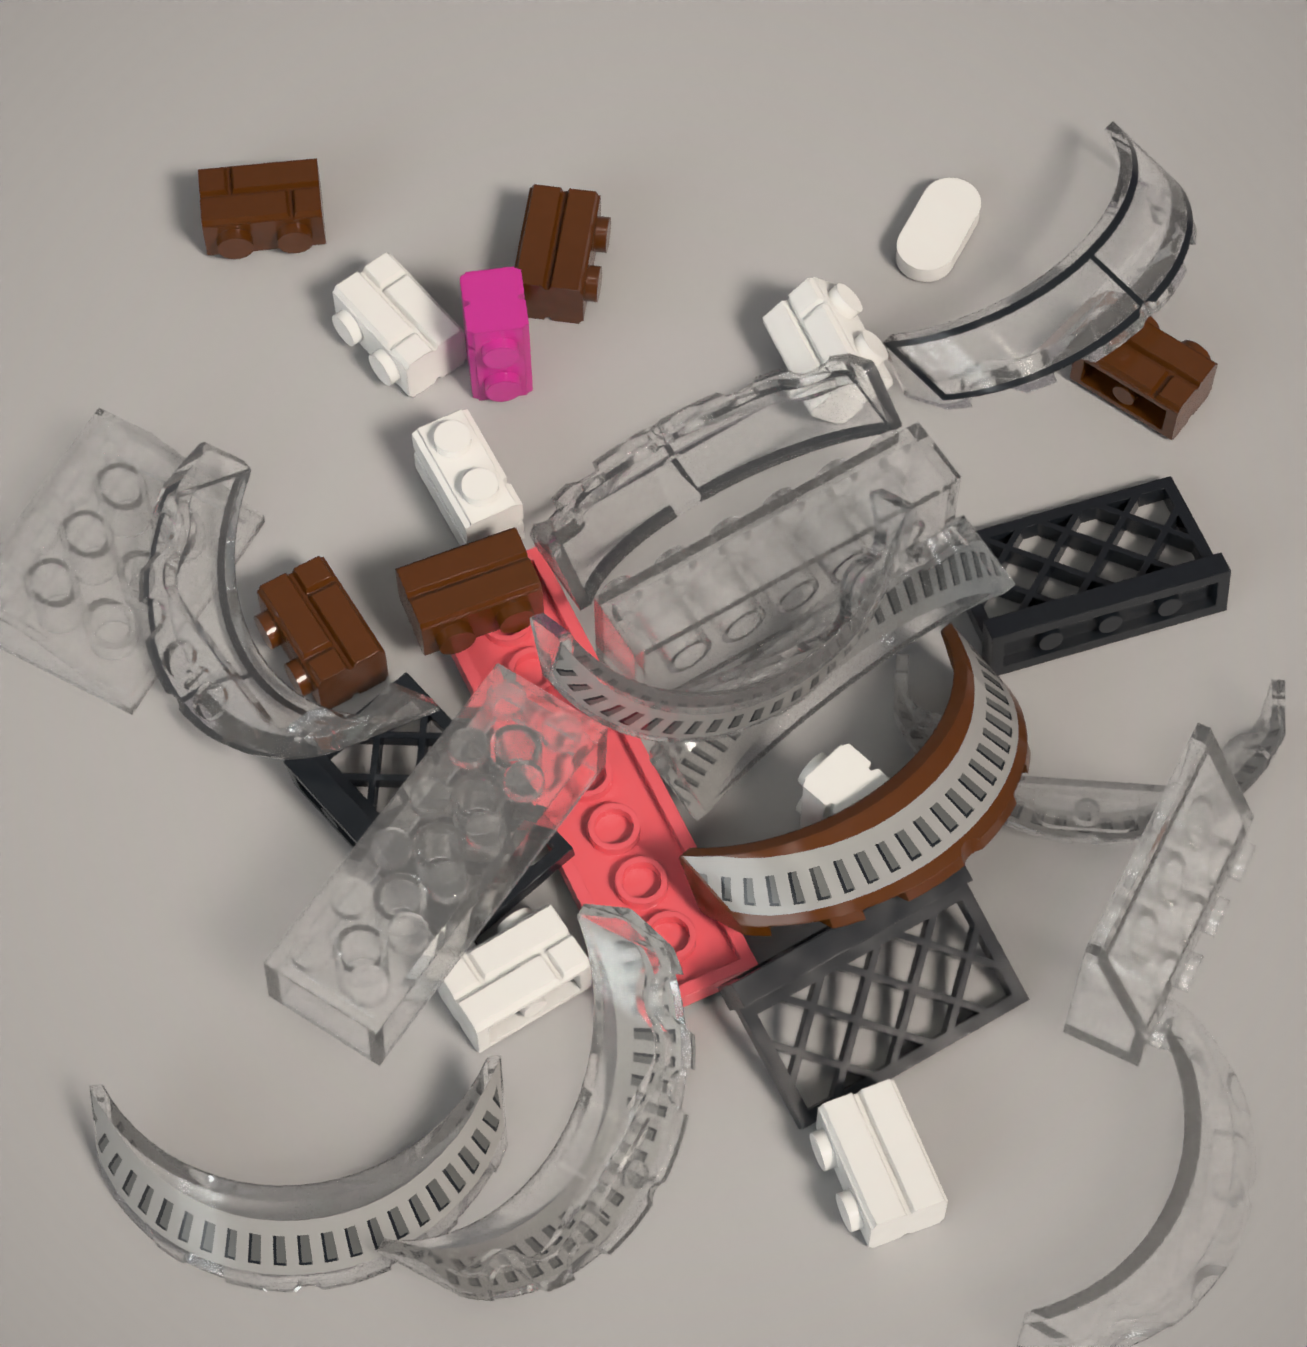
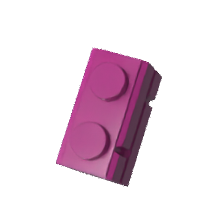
[460,266,533,402]

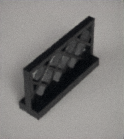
[939,476,1231,676]
[283,672,575,952]
[717,866,1030,1129]

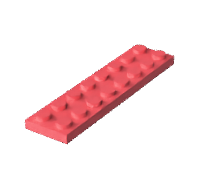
[451,547,758,1012]

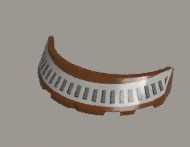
[679,622,1031,936]

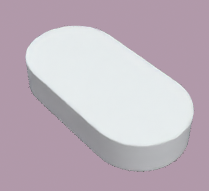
[895,178,981,282]

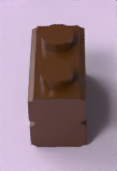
[198,158,326,259]
[514,184,611,324]
[1070,302,1218,440]
[395,527,544,656]
[254,556,389,711]

